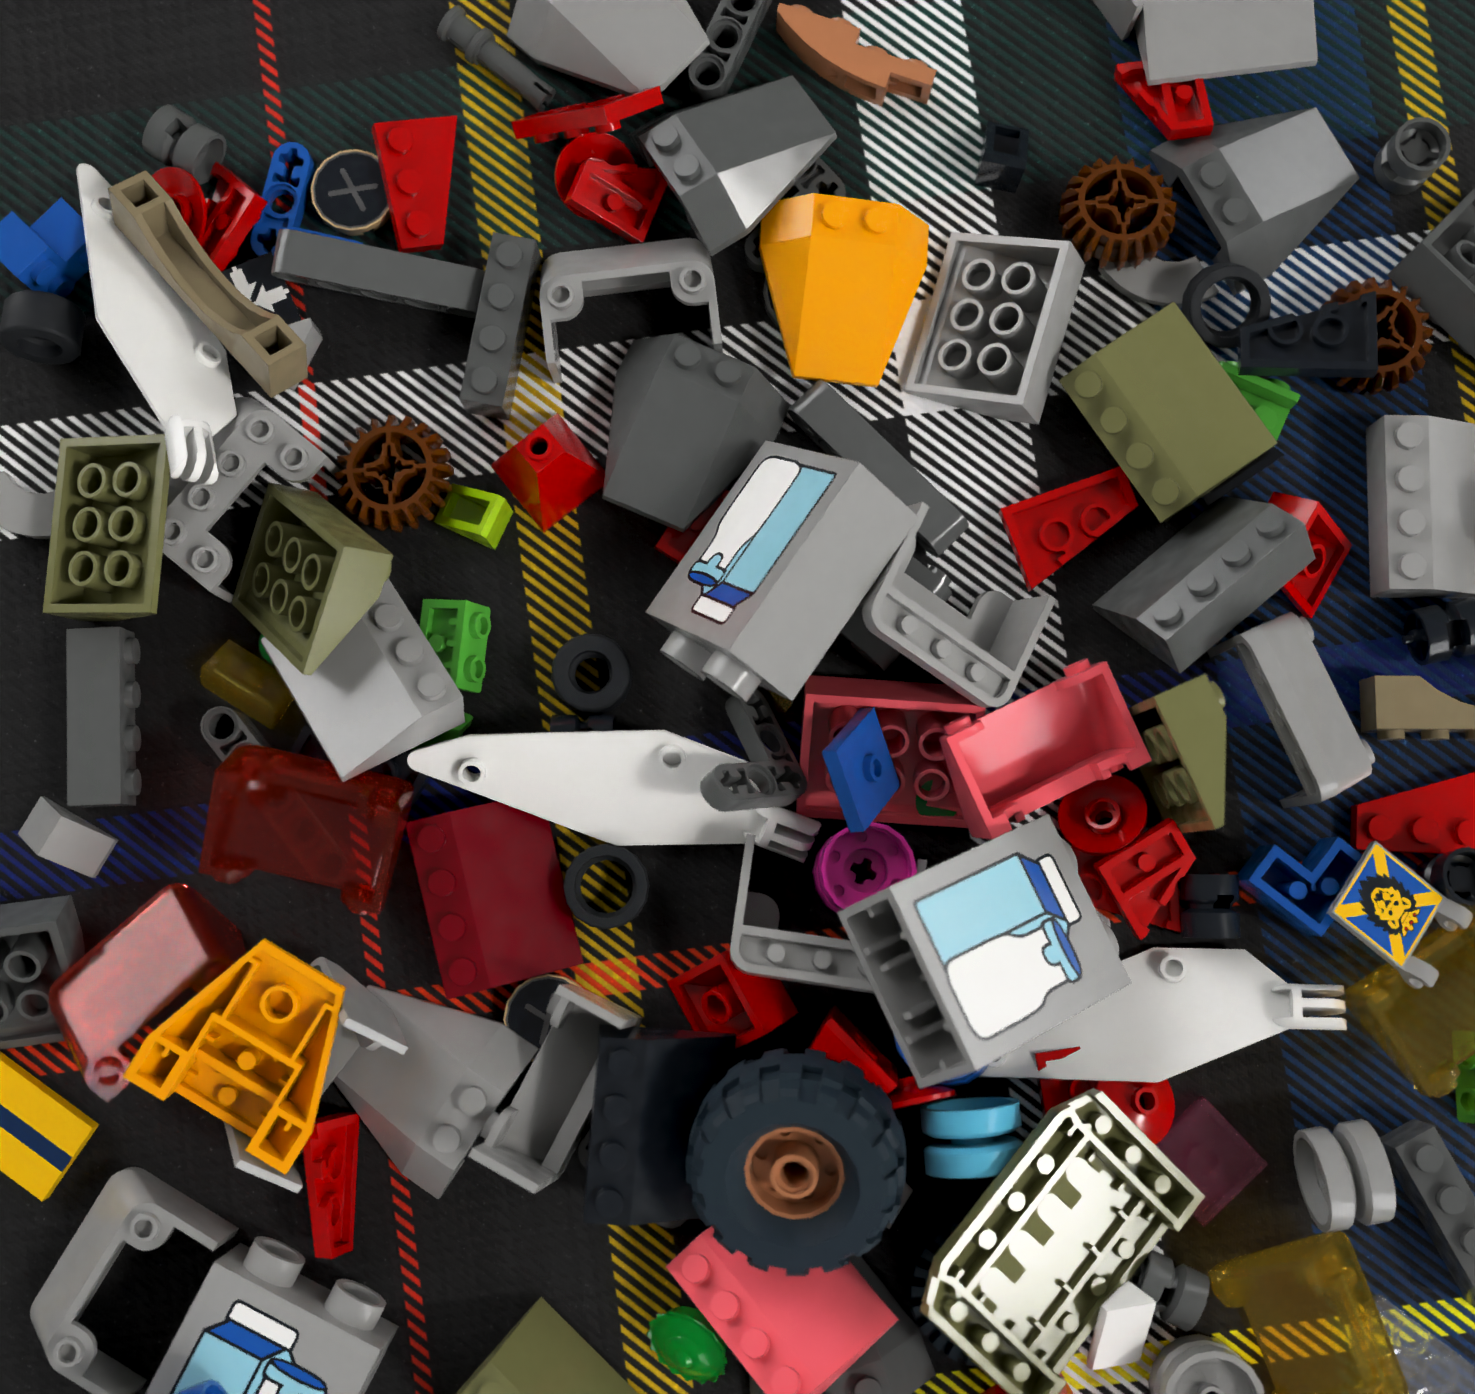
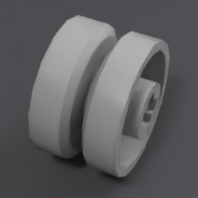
[1293,1119,1396,1233]
[1148,1334,1265,1394]

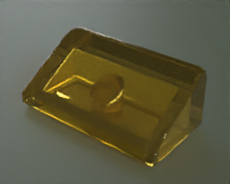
[201,639,293,729]

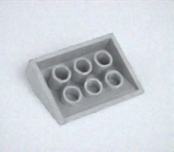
[1134,0,1318,86]
[904,232,1085,425]
[1366,415,1475,598]
[261,578,465,782]

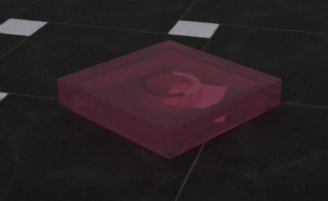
[1156,1096,1268,1227]

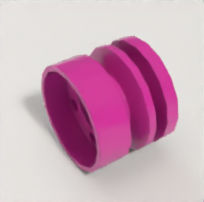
[812,822,917,913]

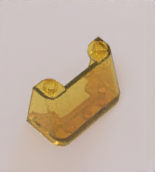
[1341,907,1475,1098]
[1208,1231,1409,1394]

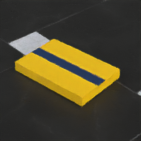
[0,1051,99,1201]

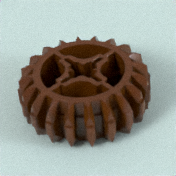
[1058,155,1177,271]
[1319,277,1434,395]
[334,415,454,533]

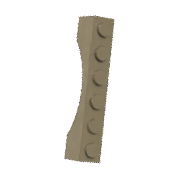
[108,170,308,398]
[1359,676,1475,741]

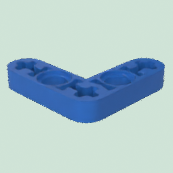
[250,142,363,257]

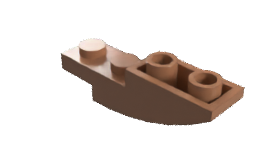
[776,3,936,107]

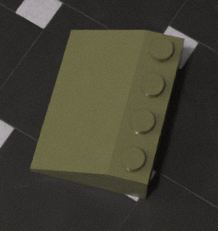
[1059,302,1278,523]
[43,434,170,621]
[231,482,393,676]
[1128,674,1226,833]
[456,1297,638,1394]

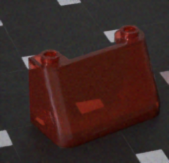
[198,745,414,915]
[49,883,246,1103]

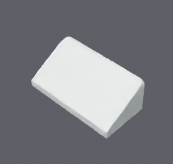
[1086,1281,1156,1371]

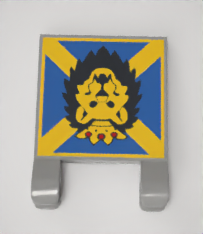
[1327,841,1473,989]

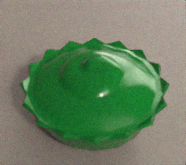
[646,1306,728,1384]

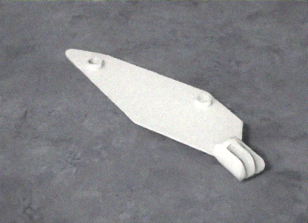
[76,163,237,485]
[407,730,821,863]
[979,947,1347,1083]

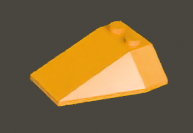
[758,193,929,388]
[122,938,346,1175]

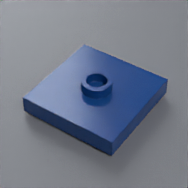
[822,707,901,832]

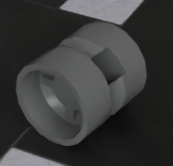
[142,104,227,185]
[1373,117,1451,195]
[1129,1250,1210,1332]

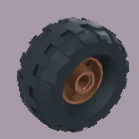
[686,1048,906,1276]

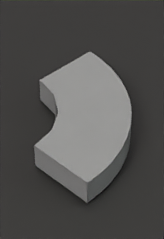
[1098,256,1219,308]
[0,471,55,539]

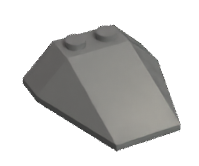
[506,0,710,96]
[333,985,539,1200]

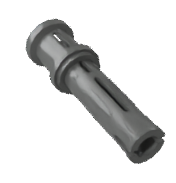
[437,5,556,112]

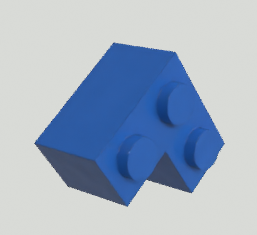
[0,197,89,298]
[1237,837,1362,937]

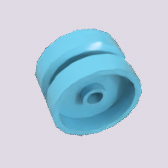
[920,1097,1023,1179]

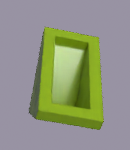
[434,483,513,550]

